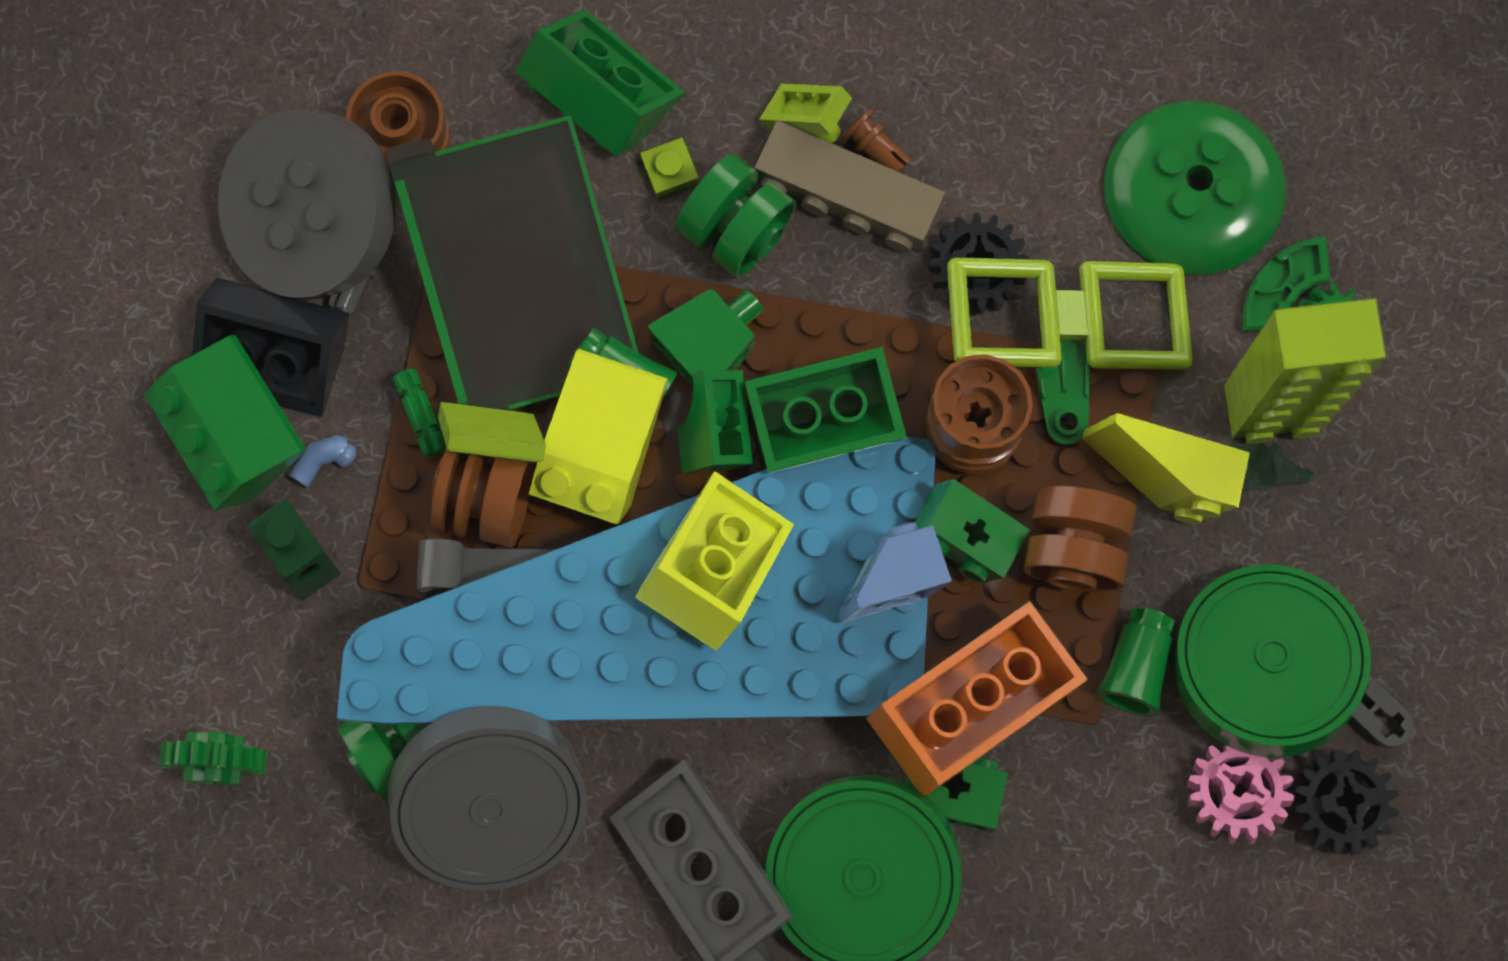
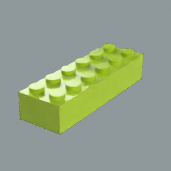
[1224,299,1386,444]

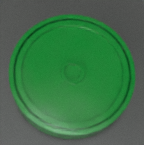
[1173,564,1371,758]
[766,775,963,961]

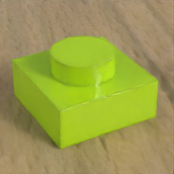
[640,137,699,198]

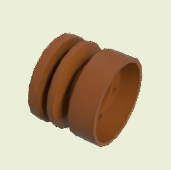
[924,354,1033,474]
[430,447,535,549]

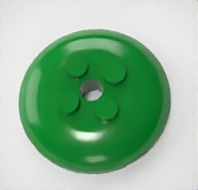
[1104,101,1286,276]

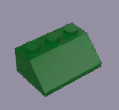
[515,9,686,157]
[143,335,307,510]
[744,347,907,474]

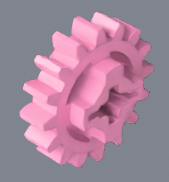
[1187,745,1294,844]

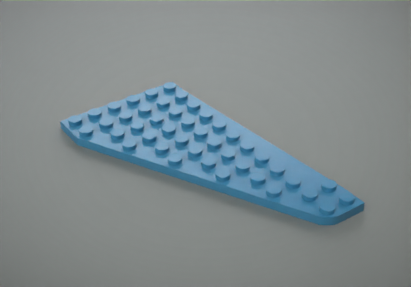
[337,437,935,725]

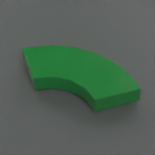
[1241,236,1331,333]

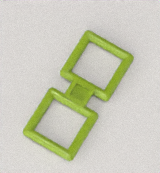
[947,258,1193,370]

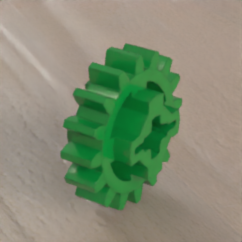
[159,731,267,786]

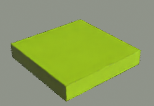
[438,402,546,462]

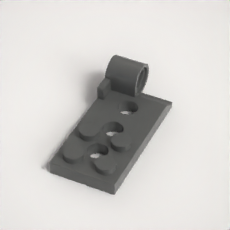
[609,759,793,961]

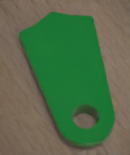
[1034,340,1090,446]

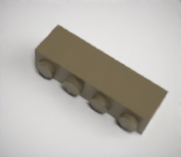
[754,120,945,253]

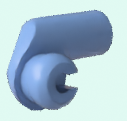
[288,435,356,488]

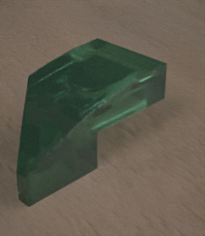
[1229,442,1315,493]

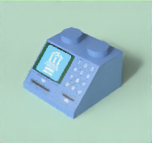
[837,522,951,624]

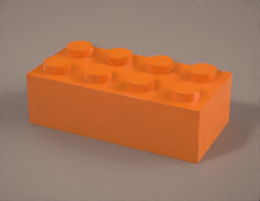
[866,601,1088,798]

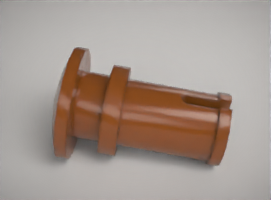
[840,109,912,172]

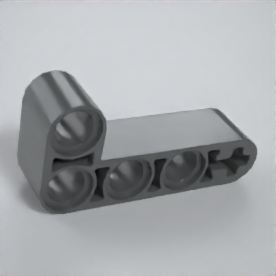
[417,539,557,600]

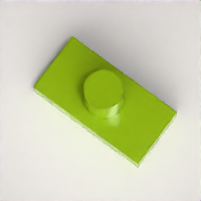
[759,84,852,143]

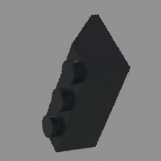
[192,277,349,417]

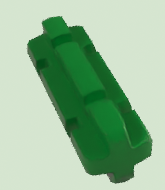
[393,368,447,458]

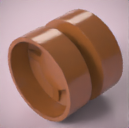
[346,71,452,187]
[1023,486,1137,592]

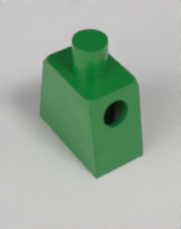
[647,289,764,388]

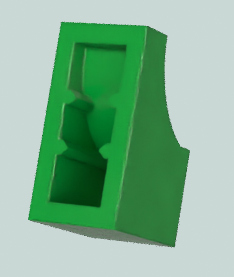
[677,370,753,474]

